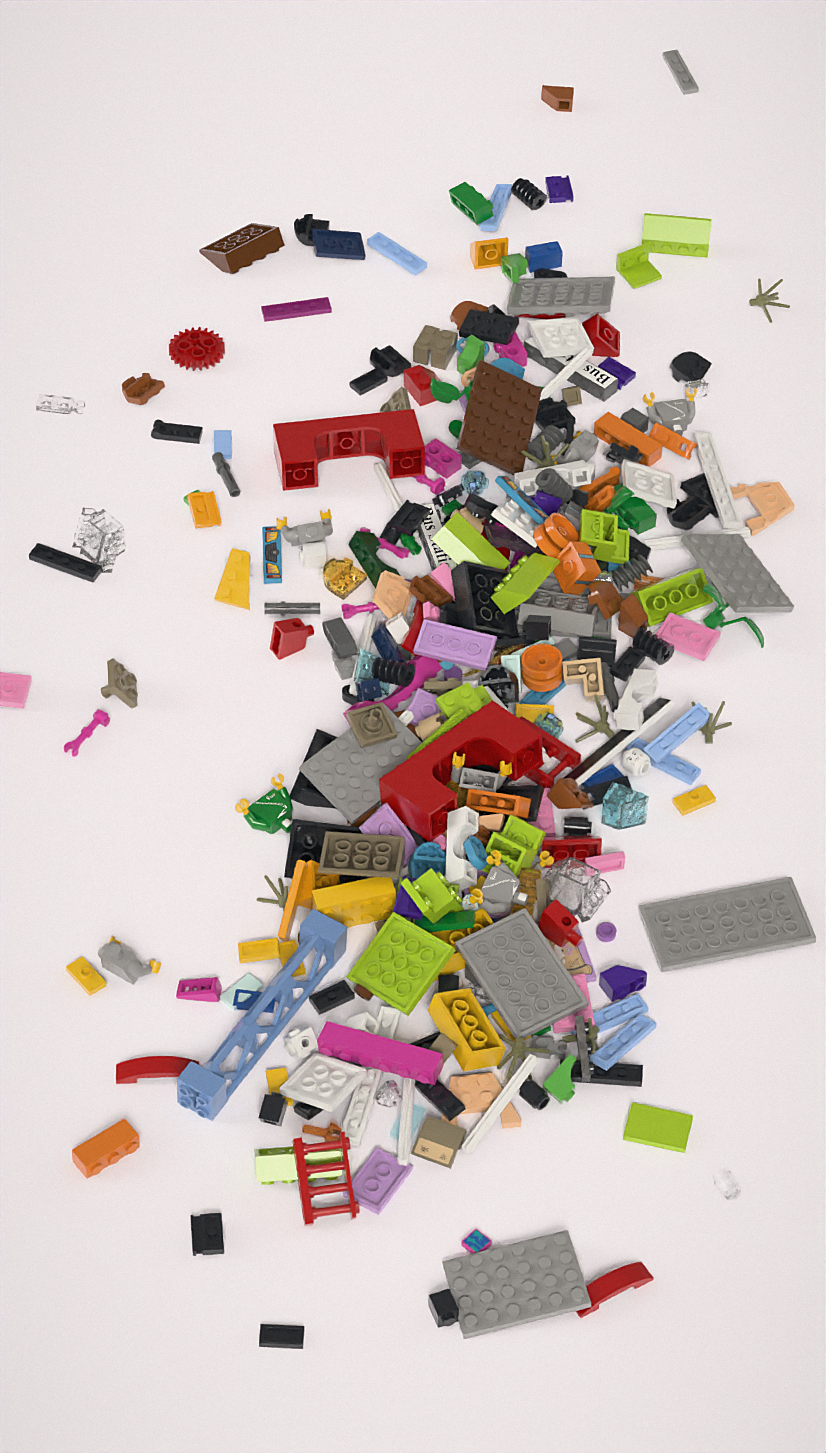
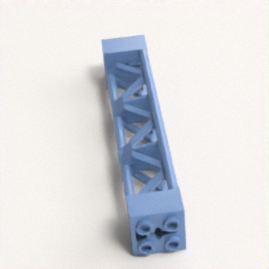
[177,909,348,1121]

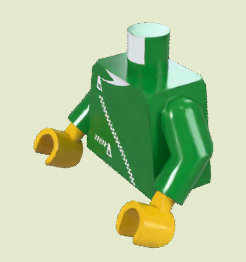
[235,773,293,834]

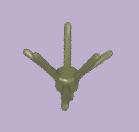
[749,278,790,323]
[521,435,569,469]
[575,695,615,743]
[691,701,732,744]
[256,875,288,912]
[558,1018,600,1061]
[497,1034,550,1080]

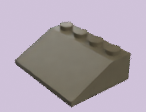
[318,831,405,878]

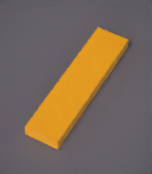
[278,860,308,942]

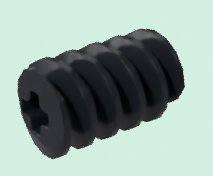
[511,178,547,210]
[632,627,674,665]
[372,657,415,687]

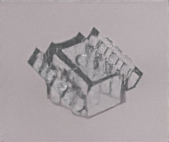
[72,507,126,573]
[532,857,612,923]

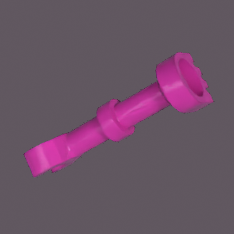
[413,474,446,495]
[360,527,410,559]
[341,601,380,619]
[63,709,110,757]

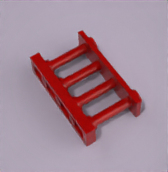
[519,716,581,790]
[292,1131,360,1226]

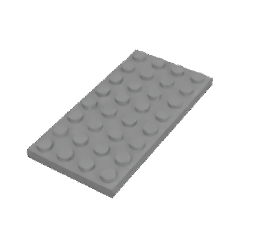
[638,877,817,972]

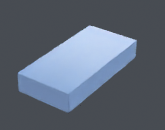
[214,430,232,459]

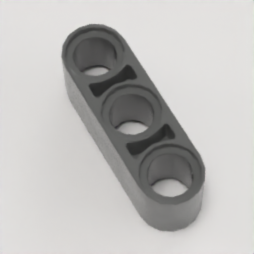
[322,617,358,659]

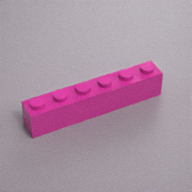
[317,1021,444,1085]

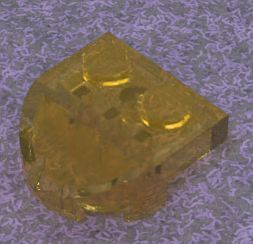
[323,558,367,600]

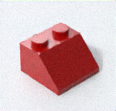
[582,313,620,357]
[403,365,442,407]

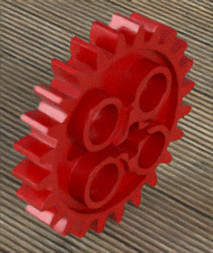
[169,327,225,371]

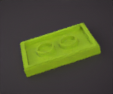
[623,1102,694,1153]

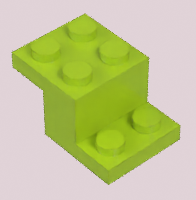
[579,509,630,565]
[435,682,492,725]
[482,815,546,877]
[400,868,464,924]

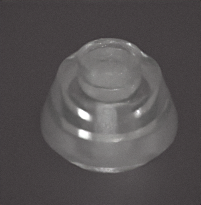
[375,1080,402,1108]

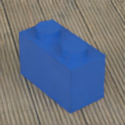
[525,241,563,273]

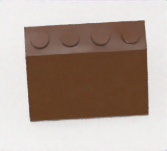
[199,223,285,274]

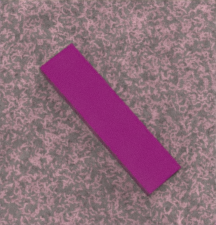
[261,297,332,322]

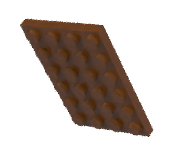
[456,360,542,476]

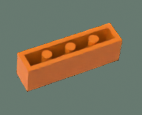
[594,411,663,467]

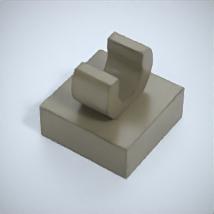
[561,385,582,407]

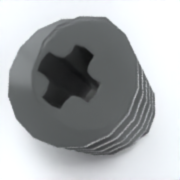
[527,425,564,461]
[535,468,573,505]
[612,554,653,592]

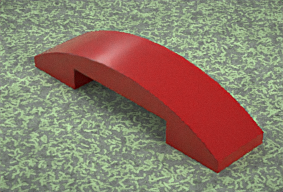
[401,600,424,656]
[116,1056,199,1084]
[575,1262,654,1318]

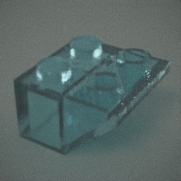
[601,782,649,830]

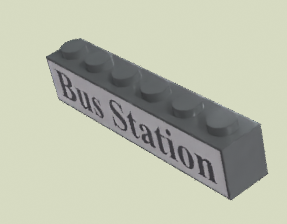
[524,336,618,402]
[417,503,458,571]

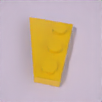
[214,548,251,610]

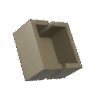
[413,325,458,370]

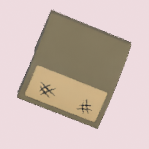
[411,1116,467,1169]

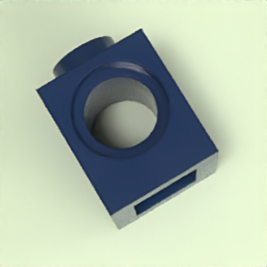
[355,678,382,701]

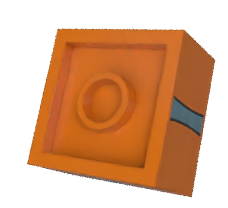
[553,541,601,595]

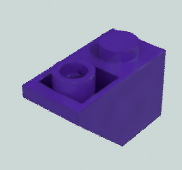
[599,965,647,1002]

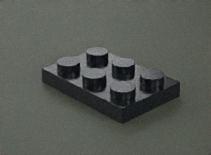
[459,309,519,345]
[480,785,544,823]

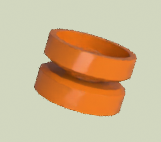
[533,513,580,558]
[521,644,563,692]

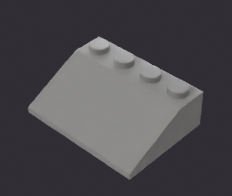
[518,588,600,637]

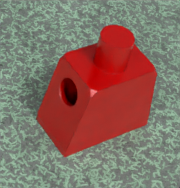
[269,618,314,660]
[538,899,584,947]

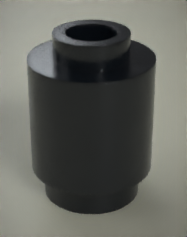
[564,816,592,836]
[519,1080,550,1110]

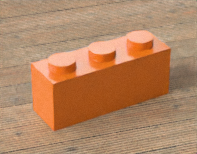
[466,789,531,818]
[72,1118,140,1179]

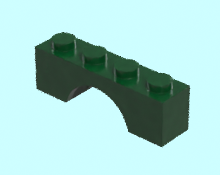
[348,531,401,589]

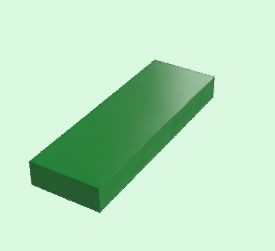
[414,910,476,933]

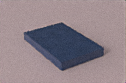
[311,229,366,260]

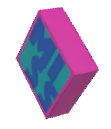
[461,1228,492,1254]

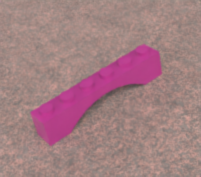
[343,655,442,725]

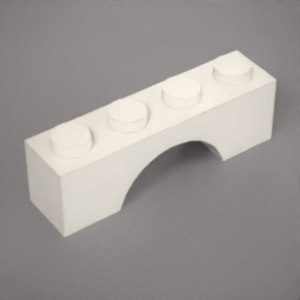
[514,460,591,496]
[613,669,658,731]
[445,806,479,891]

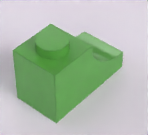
[501,253,528,283]
[457,335,485,375]
[542,1054,577,1104]

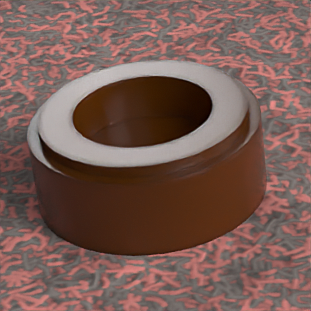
[353,983,374,1001]

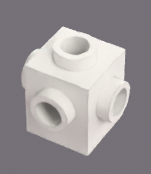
[282,1026,318,1058]

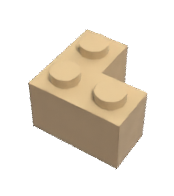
[562,658,605,702]

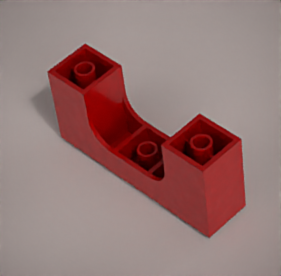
[273,409,425,491]
[379,700,543,842]

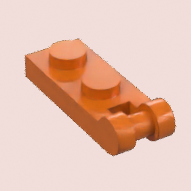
[649,422,697,460]
[579,467,620,500]
[584,485,615,512]

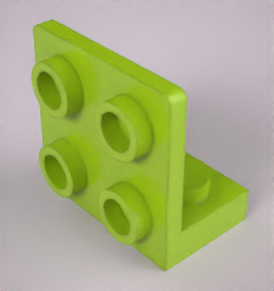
[616,244,662,289]

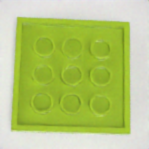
[346,912,456,1016]

